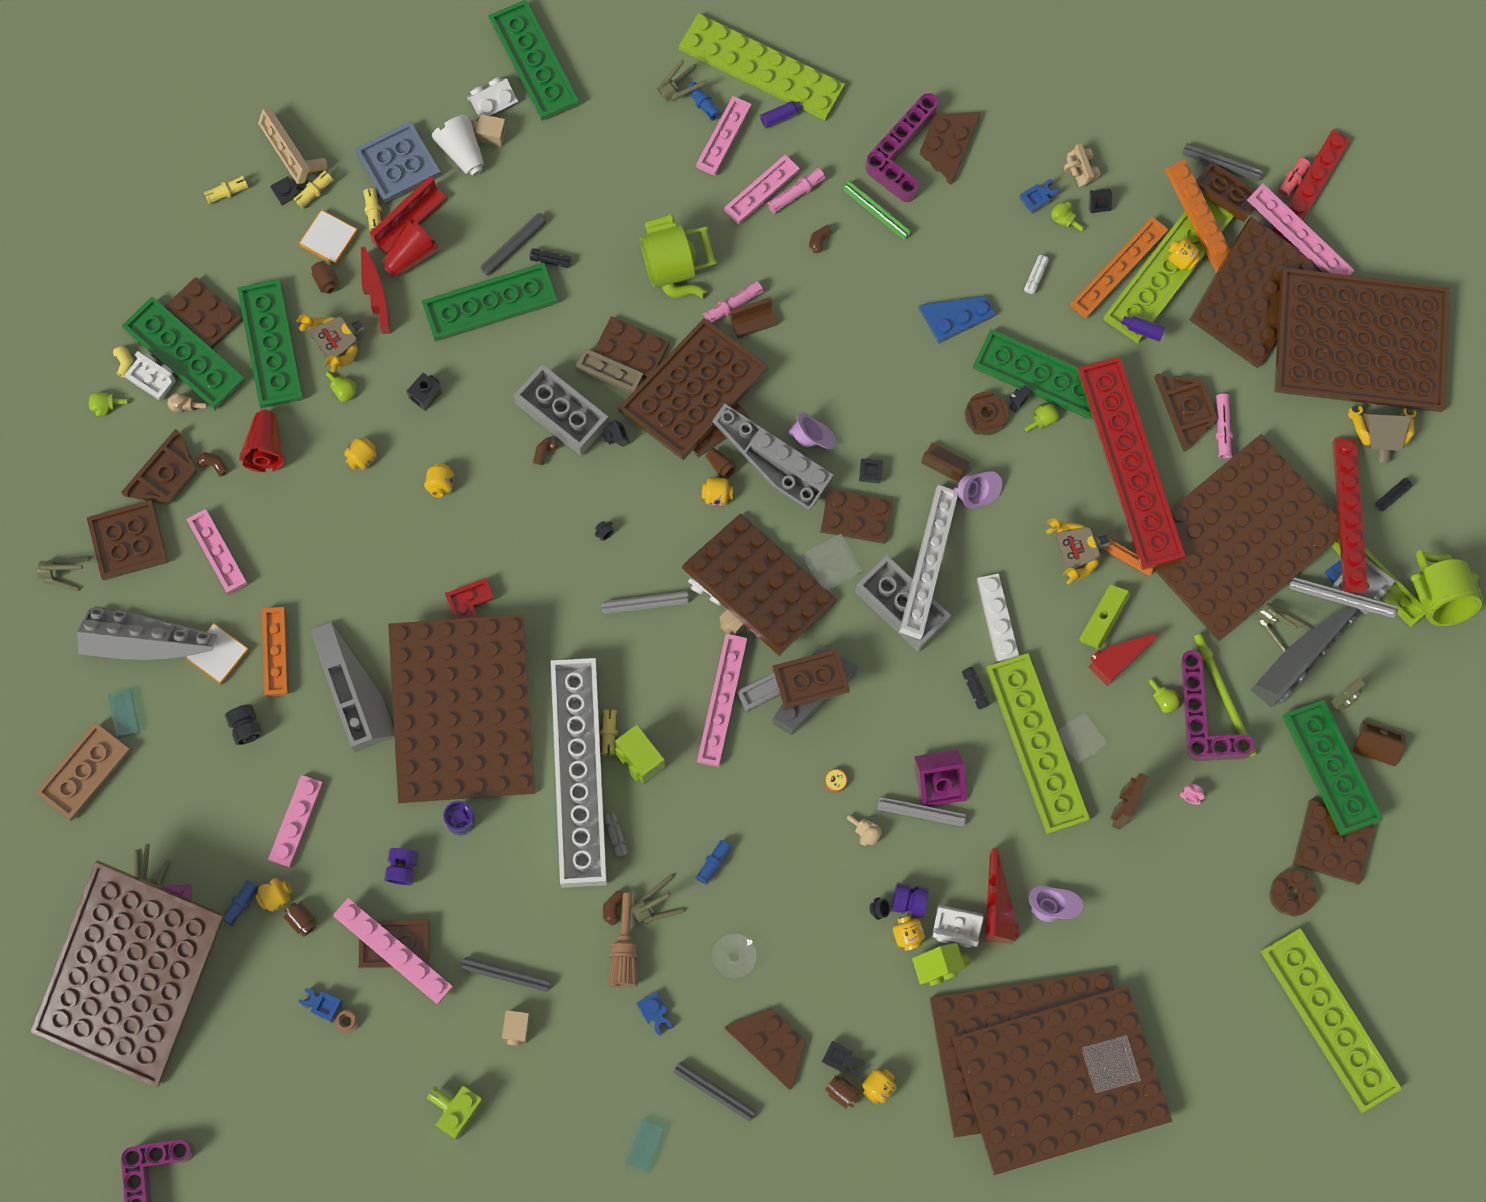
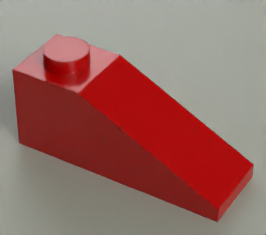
[1088,634,1157,686]

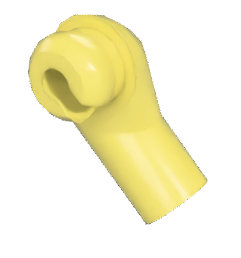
[113,346,133,378]

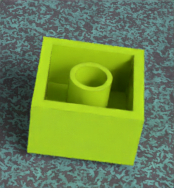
[615,725,665,785]

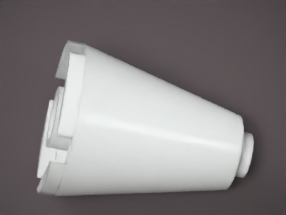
[432,114,484,176]

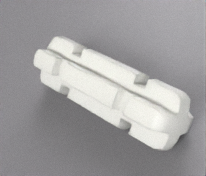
[1024,255,1049,295]

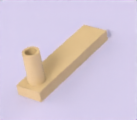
[258,107,327,184]

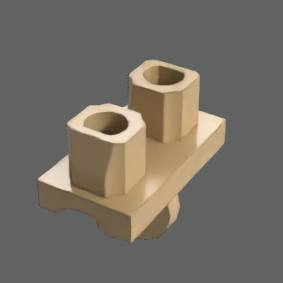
[1063,144,1100,188]

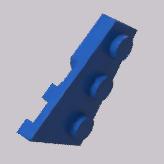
[919,296,995,344]

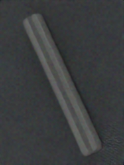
[1183,143,1264,181]
[480,213,546,276]
[461,957,551,992]
[674,1062,756,1121]

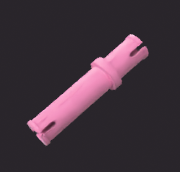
[767,168,826,214]
[703,281,763,324]
[1216,394,1233,459]

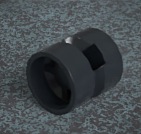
[224,704,263,745]

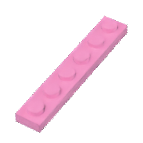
[1247,183,1355,275]
[697,634,747,768]
[333,898,453,1005]

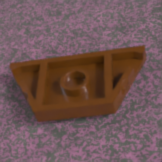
[919,112,980,185]
[1154,374,1218,452]
[121,429,198,505]
[724,1009,805,1090]

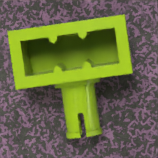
[912,943,970,987]
[427,1086,484,1140]

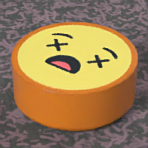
[824,769,847,793]

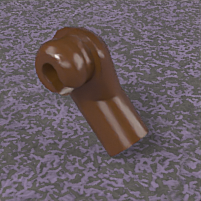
[809,225,832,254]
[533,437,558,465]
[197,452,229,477]
[603,891,623,925]

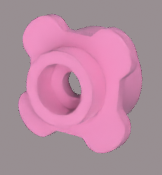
[1180,784,1205,805]

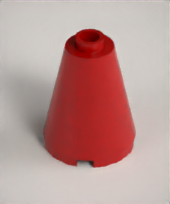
[383,217,441,276]
[239,409,284,472]

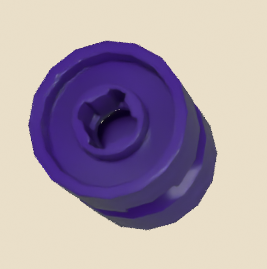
[443,801,475,836]
[384,848,419,885]
[892,882,929,918]

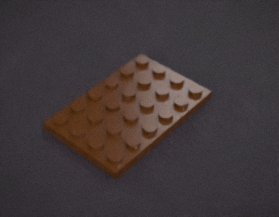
[1189,217,1318,368]
[618,318,769,461]
[682,513,837,656]

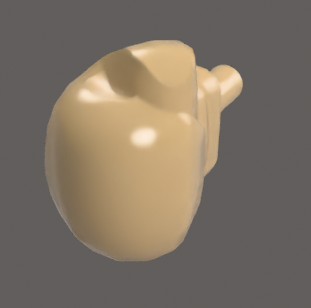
[167,394,207,413]
[846,814,882,846]

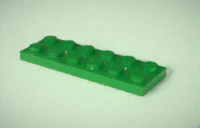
[488,0,579,121]
[422,263,558,342]
[237,279,304,409]
[122,296,245,410]
[973,329,1092,420]
[1282,699,1383,836]

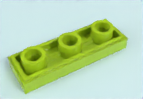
[1079,585,1131,649]

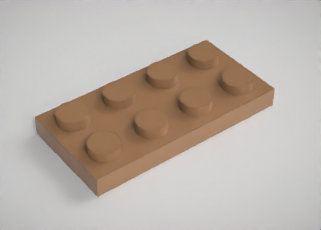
[35,722,131,821]

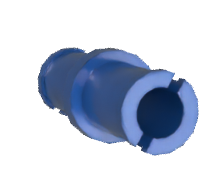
[687,82,721,121]
[695,840,732,885]
[223,880,259,926]

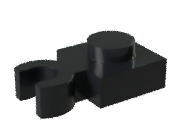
[270,176,310,206]
[822,1041,865,1077]

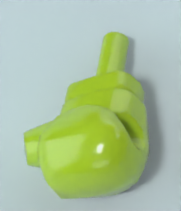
[1051,202,1084,231]
[326,371,357,402]
[89,392,128,417]
[1024,404,1059,433]
[1149,679,1180,714]

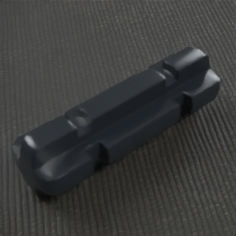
[530,248,571,268]
[1375,478,1413,511]
[962,667,990,710]

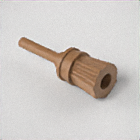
[607,893,639,988]

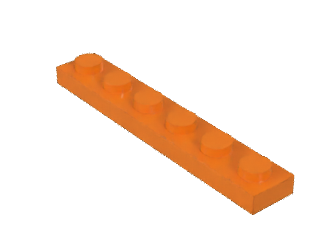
[1164,159,1230,273]
[1070,217,1168,319]

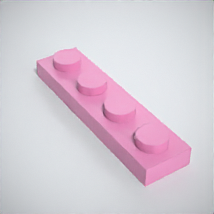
[696,96,752,176]
[724,154,800,224]
[186,509,248,595]
[268,775,324,868]

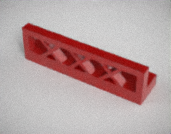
[369,176,447,255]

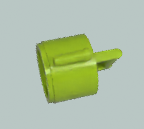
[640,213,717,299]
[1411,550,1483,626]

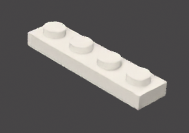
[976,574,1019,663]

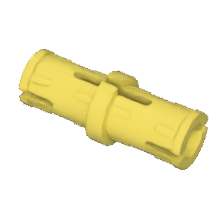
[294,170,334,209]
[204,175,248,205]
[363,188,382,231]
[600,709,618,756]

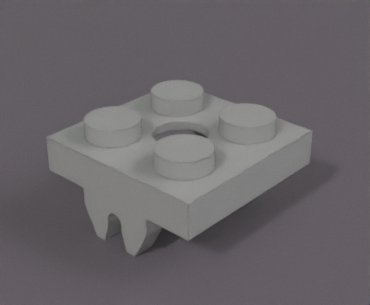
[1332,557,1395,615]

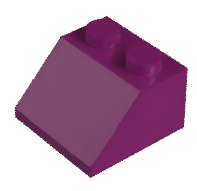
[914,749,967,807]

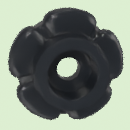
[595,521,615,541]
[870,897,890,920]

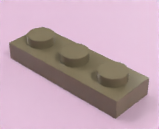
[576,348,643,394]

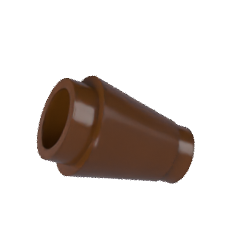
[706,448,737,479]

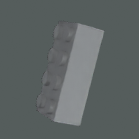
[514,364,609,456]
[855,555,951,652]

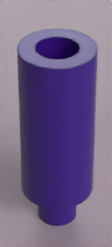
[760,101,802,129]
[1121,315,1165,342]

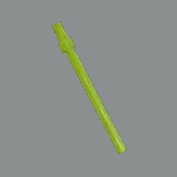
[1194,633,1257,758]

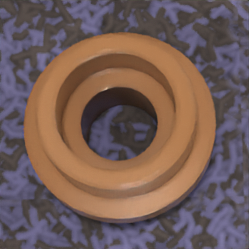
[335,1009,358,1033]

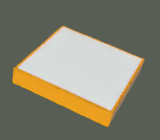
[299,210,358,266]
[185,623,249,685]

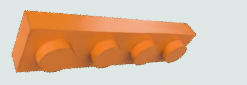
[262,607,288,697]

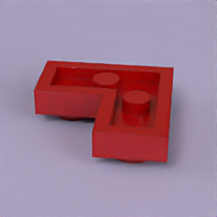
[445,578,494,619]

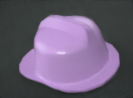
[789,412,837,449]
[954,471,1003,508]
[1029,886,1084,922]

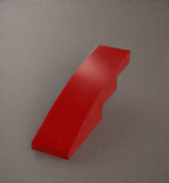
[361,247,391,334]

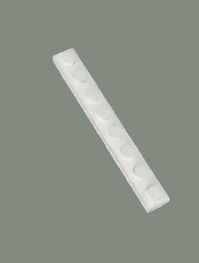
[899,485,958,639]

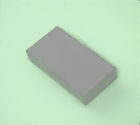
[736,673,780,712]

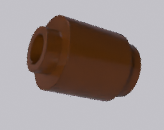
[311,261,340,294]
[284,902,317,937]
[825,1075,860,1109]

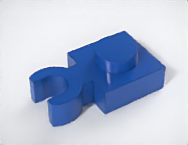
[1020,179,1060,214]
[299,988,344,1023]
[636,992,672,1036]

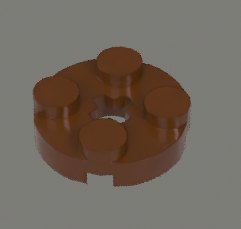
[965,392,1009,435]
[1269,870,1317,917]

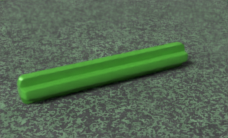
[843,180,911,240]

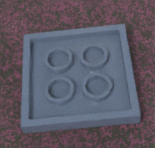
[355,121,441,203]

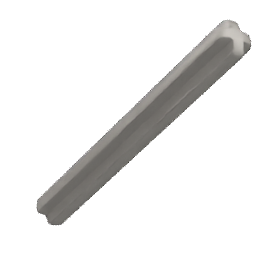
[1289,577,1398,618]

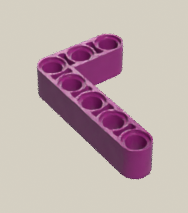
[865,93,938,202]
[1181,650,1254,761]
[121,1140,194,1202]

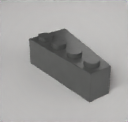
[772,644,858,735]

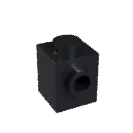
[406,372,442,411]

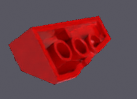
[985,848,1019,944]

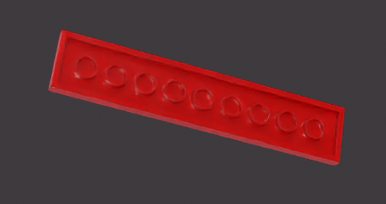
[1077,356,1185,570]

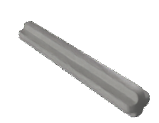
[602,591,689,614]
[877,797,966,827]

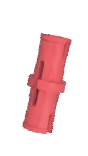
[1277,158,1311,198]

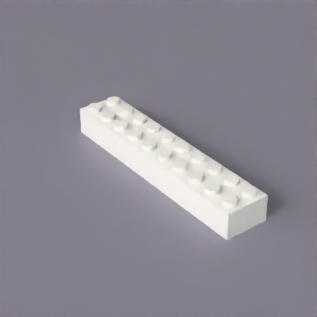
[551,658,607,888]

